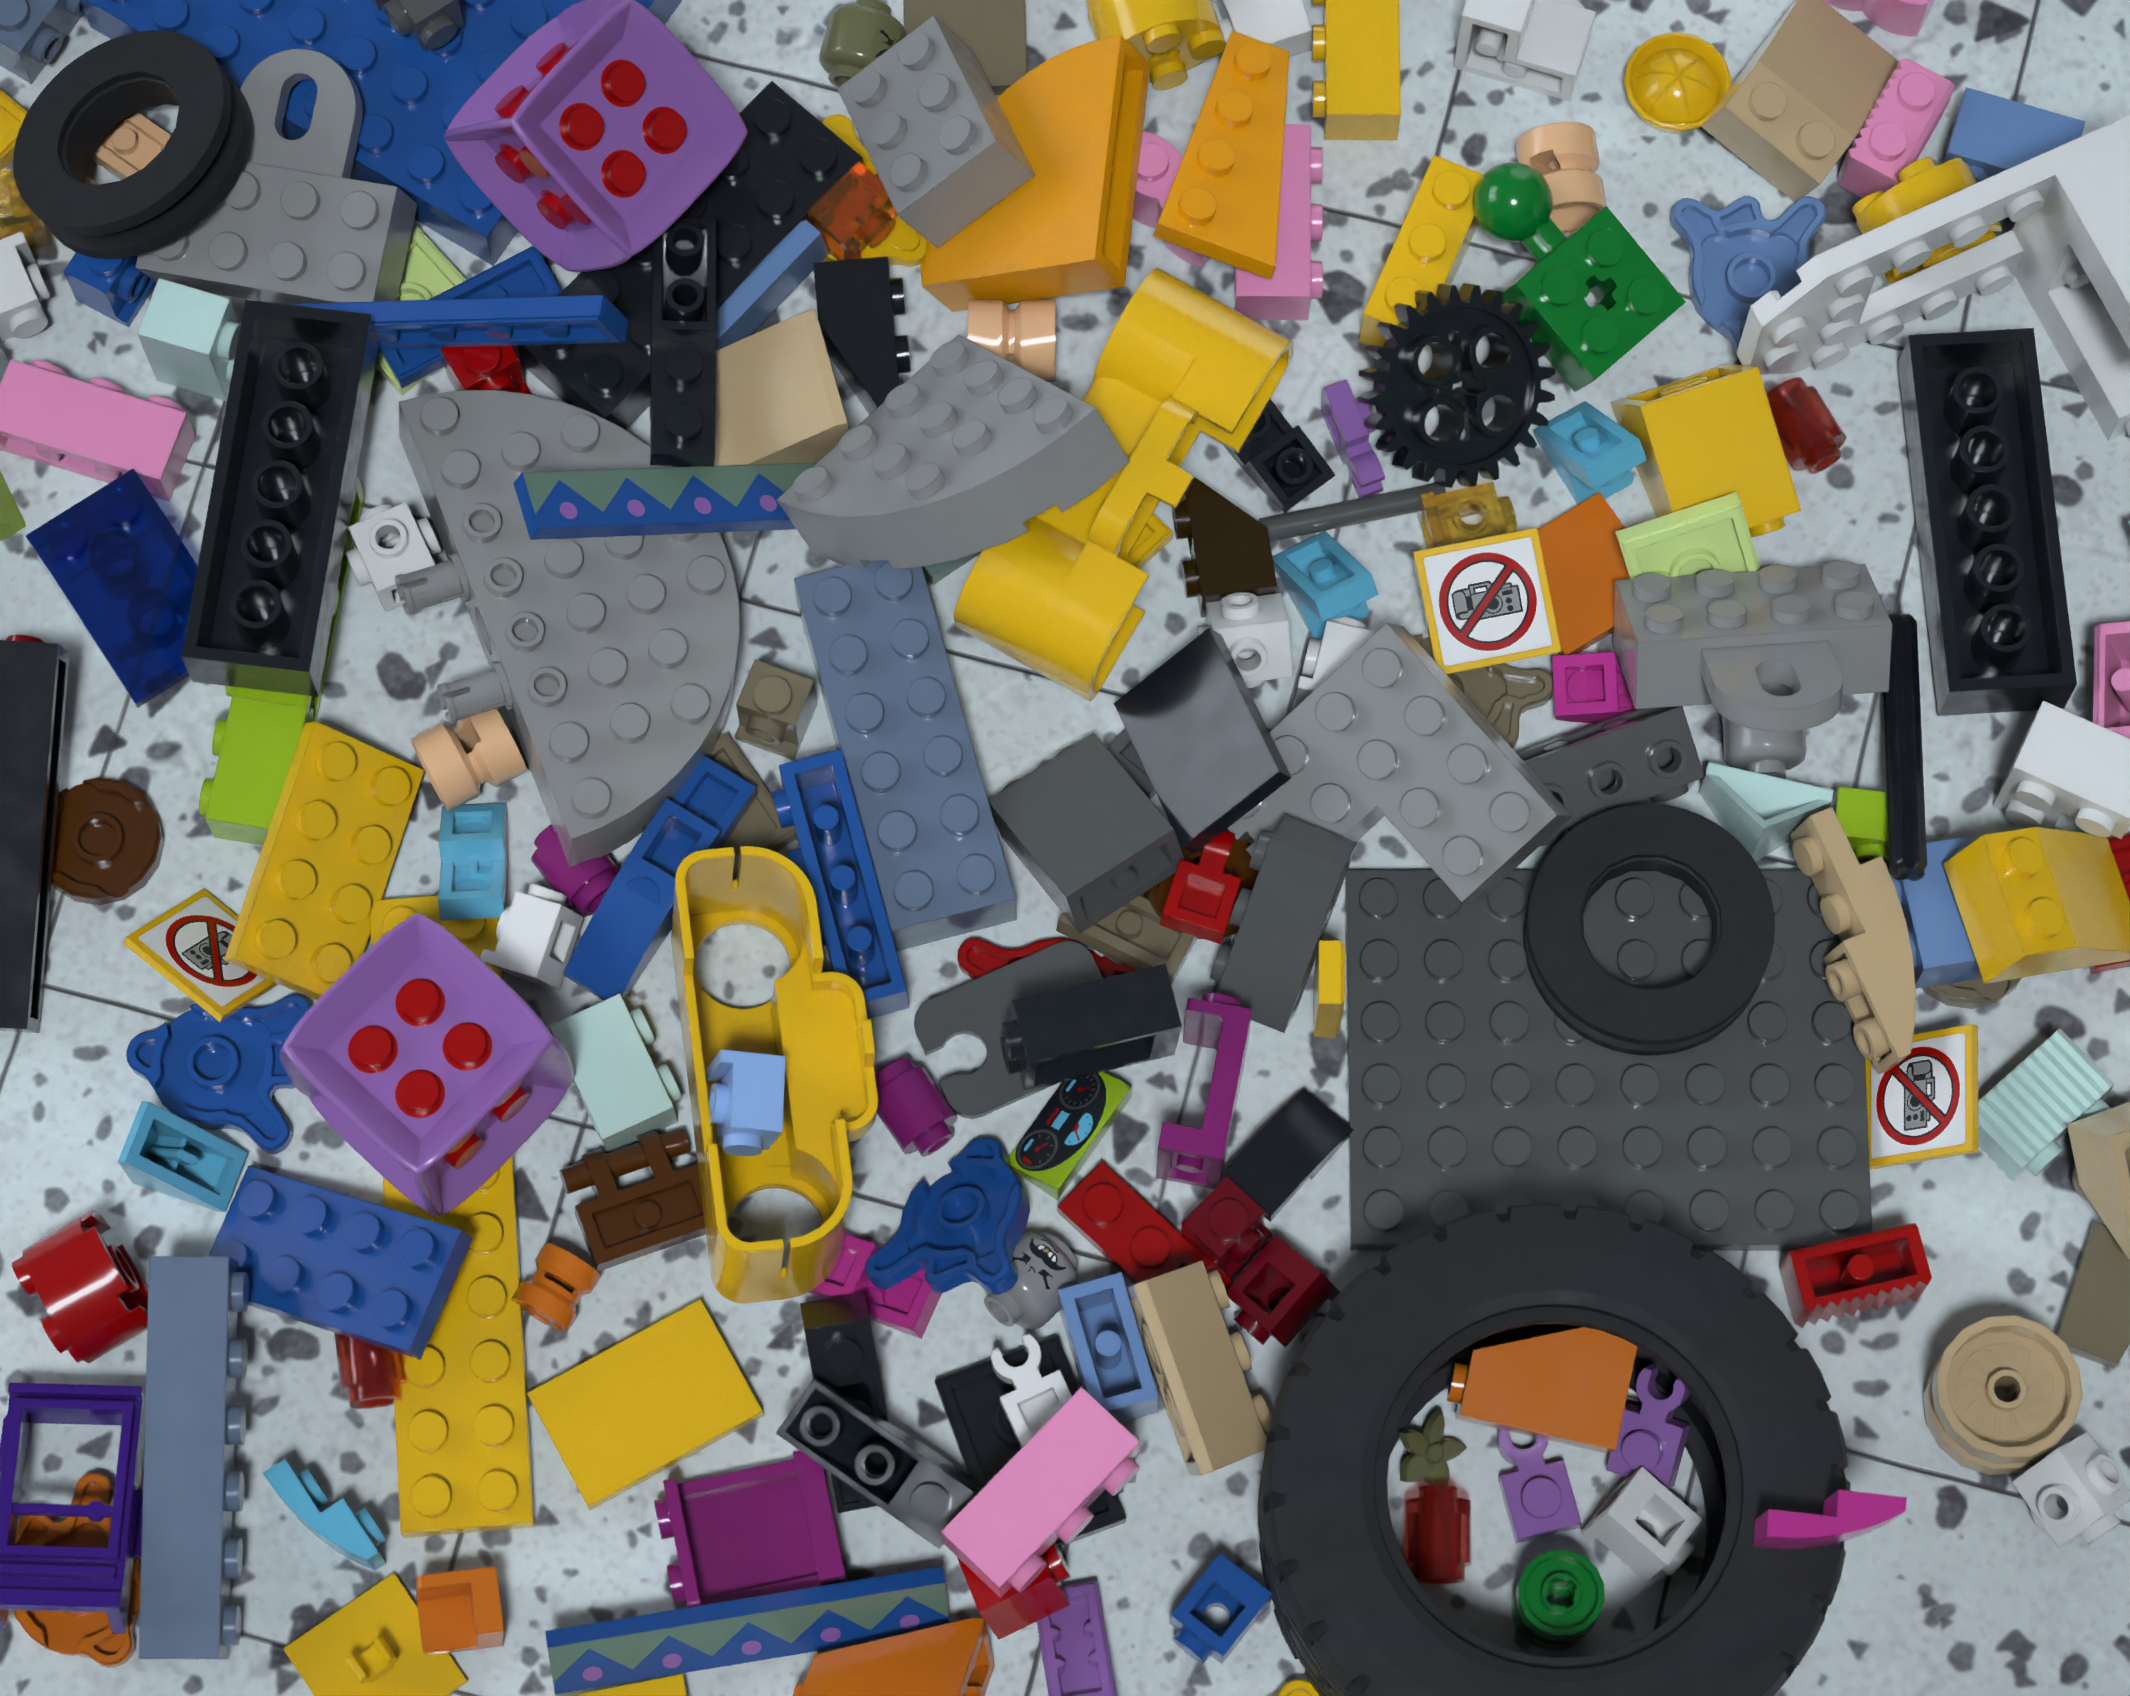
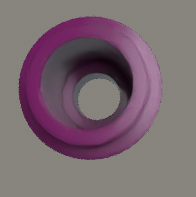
[531,824,619,917]
[875,1057,958,1157]

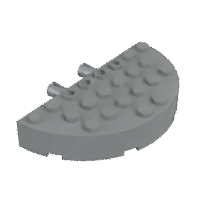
[395,390,740,868]

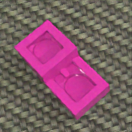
[1552,652,1635,724]
[809,1225,942,1339]
[1753,1489,1907,1549]

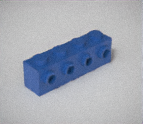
[771,749,909,1019]

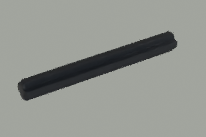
[1883,613,1927,881]

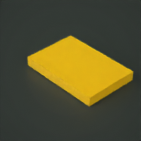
[527,1299,764,1511]

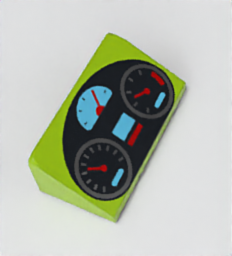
[1008,1072,1132,1201]

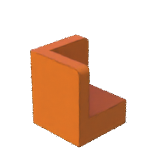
[416,1566,504,1655]

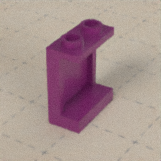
[1156,993,1252,1189]
[654,1450,847,1608]

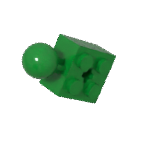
[1473,162,1686,392]

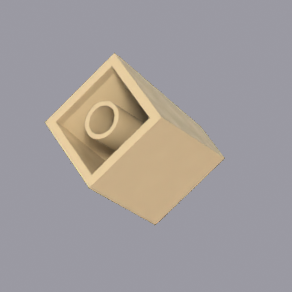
[684,309,848,467]

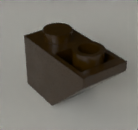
[1172,477,1277,617]

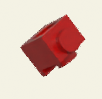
[440,346,531,394]

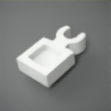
[991,1334,1072,1448]

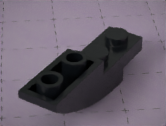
[650,218,716,467]

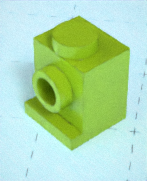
[1830,786,1889,866]

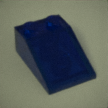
[26,469,198,708]

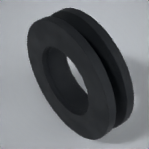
[13,30,251,259]
[1524,804,1775,1056]

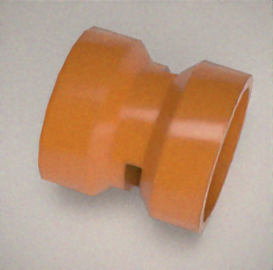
[511,1243,601,1333]

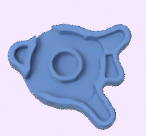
[1670,196,1827,353]

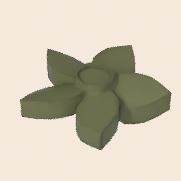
[1399,1411,1467,1491]

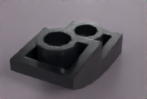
[1222,399,1335,513]
[1221,1088,1354,1222]

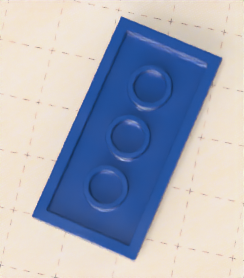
[208,1165,472,1360]

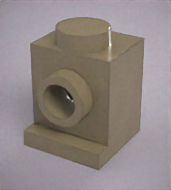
[735,659,817,760]

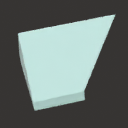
[1699,762,1834,862]

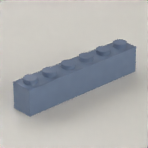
[139,1256,249,1659]

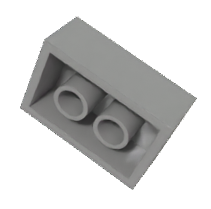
[838,15,1035,248]

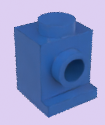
[63,252,157,328]
[1170,1553,1271,1664]

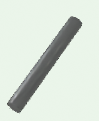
[1259,483,1448,542]

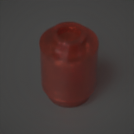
[1767,377,1847,474]
[334,1333,407,1409]
[1405,1485,1471,1584]

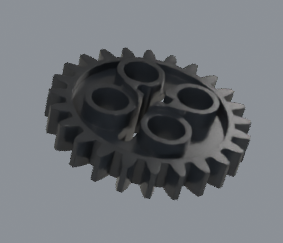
[1358,283,1556,488]

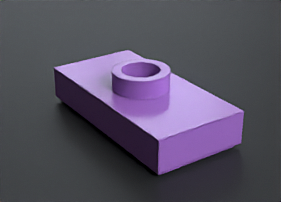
[1037,1581,1116,1696]

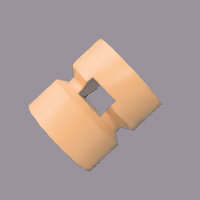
[1516,122,1607,234]
[968,300,1056,381]
[410,708,527,812]

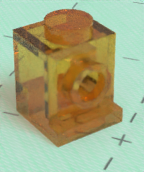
[807,161,897,261]

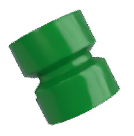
[1511,1550,1605,1650]

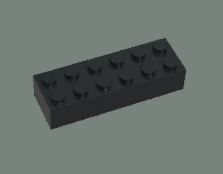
[517,81,865,430]
[181,300,379,697]
[1898,328,2077,716]

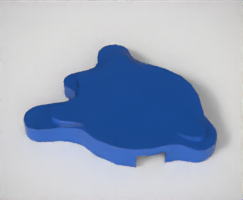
[126,994,311,1154]
[865,1138,1030,1295]

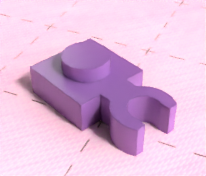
[1321,379,1385,498]
[1606,1364,1691,1489]
[1497,1429,1582,1544]

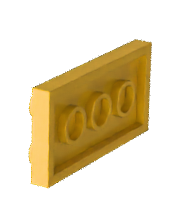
[224,721,424,1000]

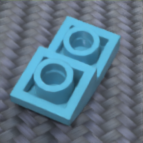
[263,1459,386,1571]

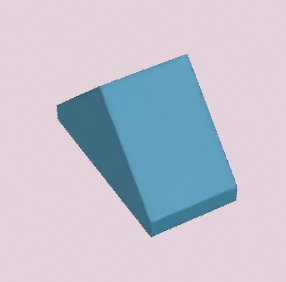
[118,1101,248,1212]

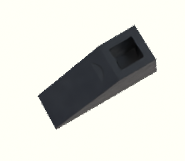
[813,256,910,415]
[800,1292,888,1513]
[776,1378,985,1549]

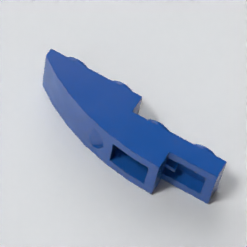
[563,755,757,1000]

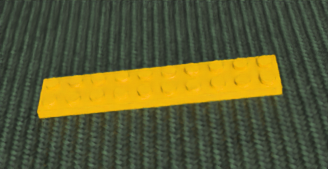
[370,895,535,1538]

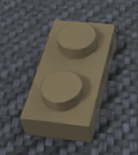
[1056,896,1197,985]

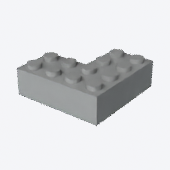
[1227,623,1572,902]

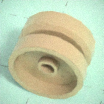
[1923,1315,2082,1475]

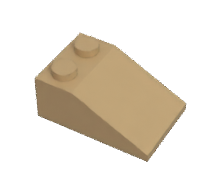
[1701,0,1899,202]

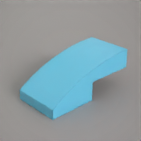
[438,803,507,921]

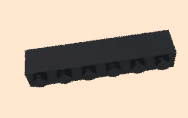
[0,640,70,1033]

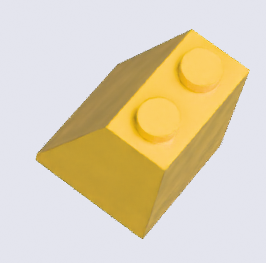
[1610,364,1801,537]

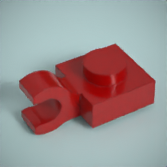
[1159,831,1242,944]

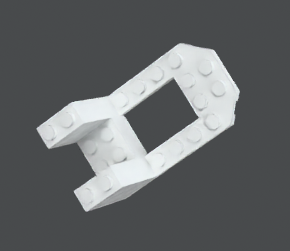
[1736,115,2130,441]

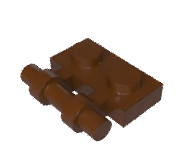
[559,1128,706,1272]

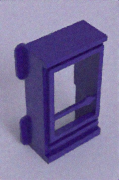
[0,1383,145,1634]

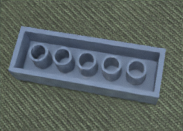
[794,560,1016,952]

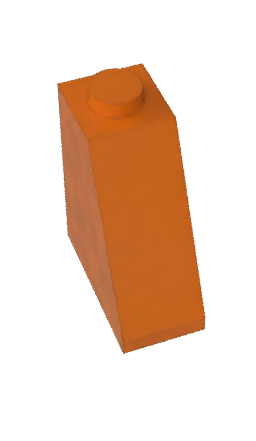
[1446,1327,1638,1454]
[793,1618,995,1696]

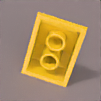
[1943,827,2130,984]

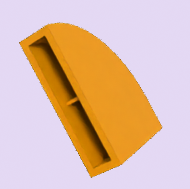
[920,35,1150,312]

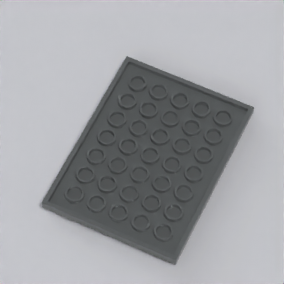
[1345,870,1872,1251]

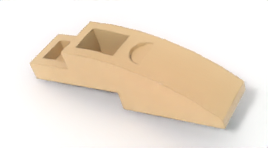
[1790,807,1916,1075]

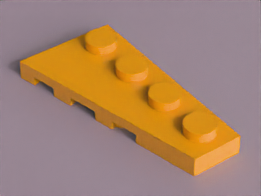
[1153,30,1290,280]

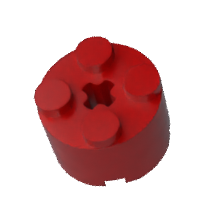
[12,1210,148,1363]

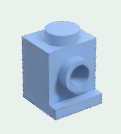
[706,1049,786,1156]

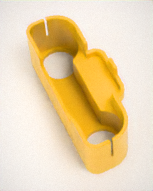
[954,268,1293,702]
[671,846,878,1303]

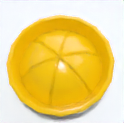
[1624,32,1731,134]

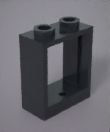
[1000,964,1182,1091]

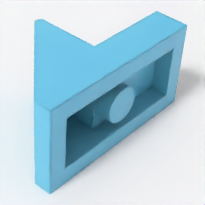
[1533,401,1647,505]
[1272,531,1379,640]

